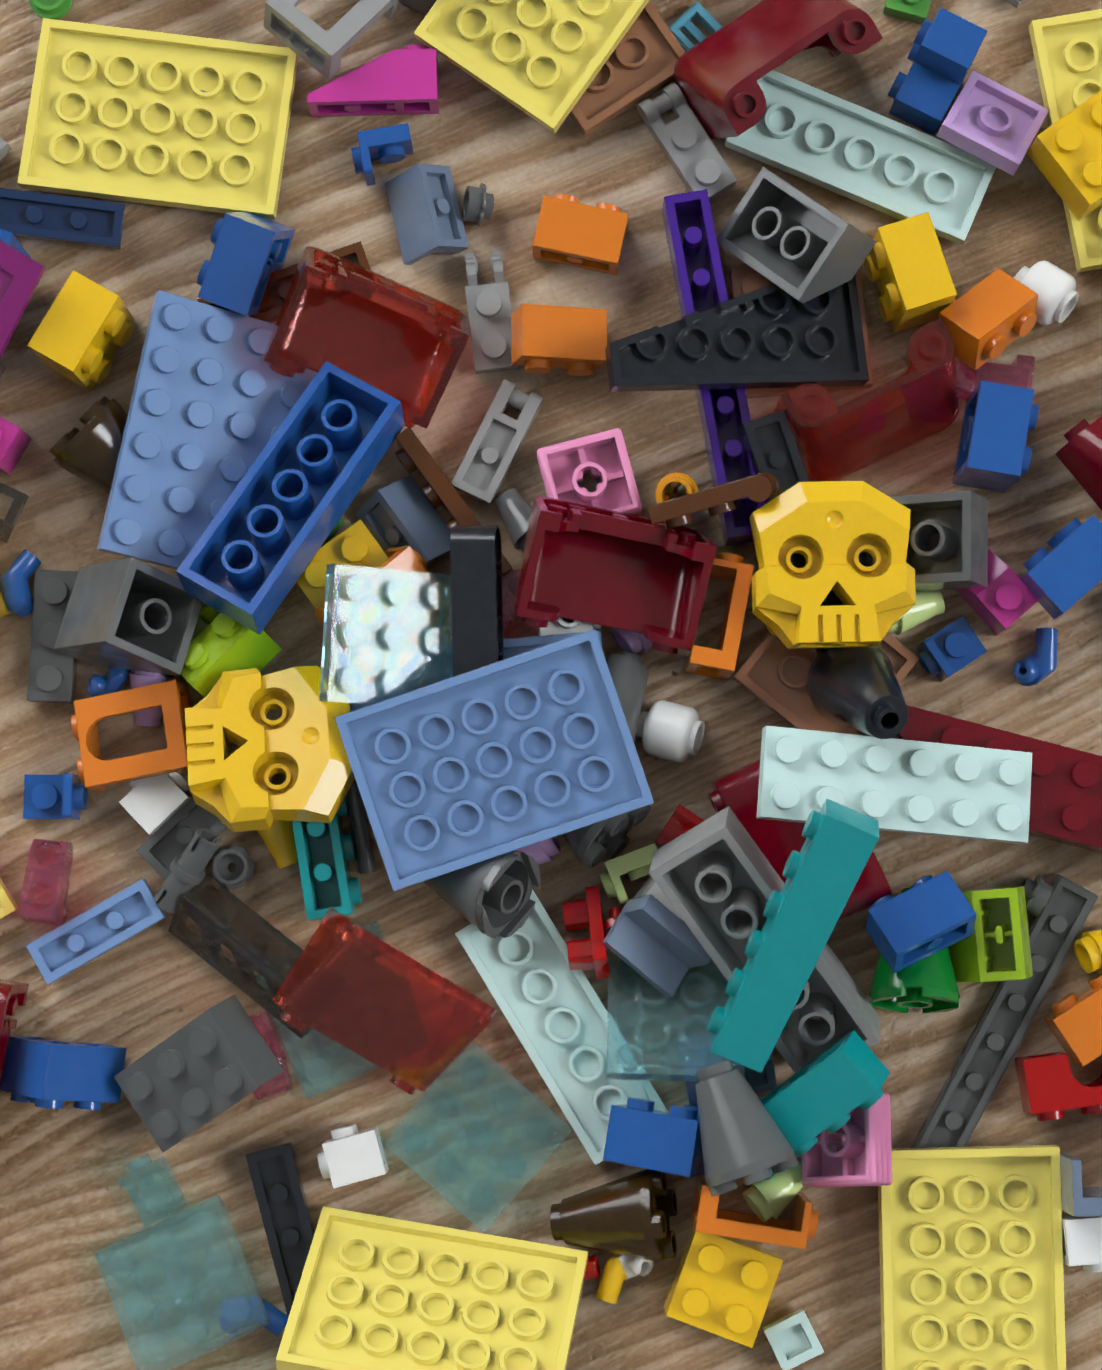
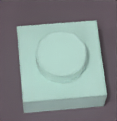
[762,1308,824,1370]

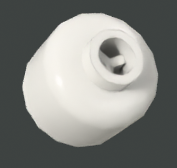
[1014,261,1079,326]
[636,700,705,762]

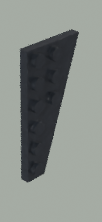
[605,275,869,392]

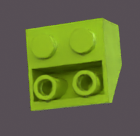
[181,603,282,698]
[948,886,1033,982]

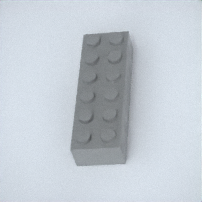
[649,806,880,1073]

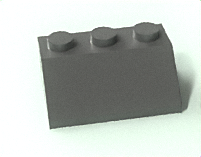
[717,167,876,303]

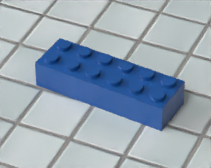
[176,361,405,635]

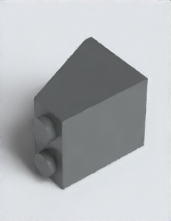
[53,557,203,675]

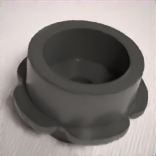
[462,183,494,226]
[211,845,254,889]
[1021,875,1054,917]

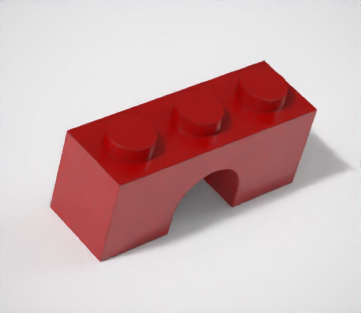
[1015,1052,1102,1121]

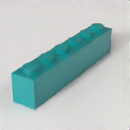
[707,798,879,1073]

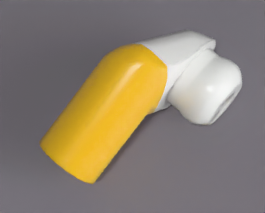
[595,1254,654,1304]

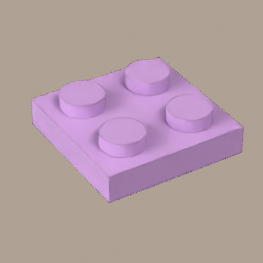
[937,71,1049,176]

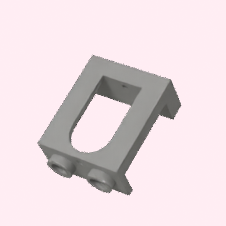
[263,0,398,80]

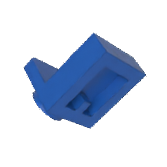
[351,123,414,186]
[917,615,987,682]
[23,773,87,820]

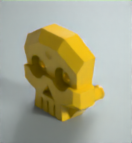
[749,481,916,649]
[185,665,355,832]

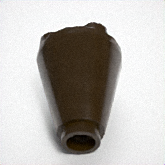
[49,396,127,494]
[550,1169,677,1261]

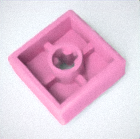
[537,428,643,516]
[801,1093,892,1188]

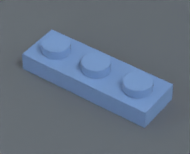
[26,879,167,985]

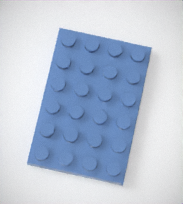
[97,290,326,570]
[335,629,654,891]

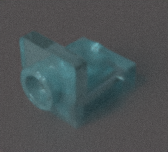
[117,1153,187,1227]

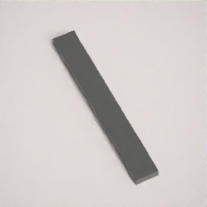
[910,874,1098,1148]

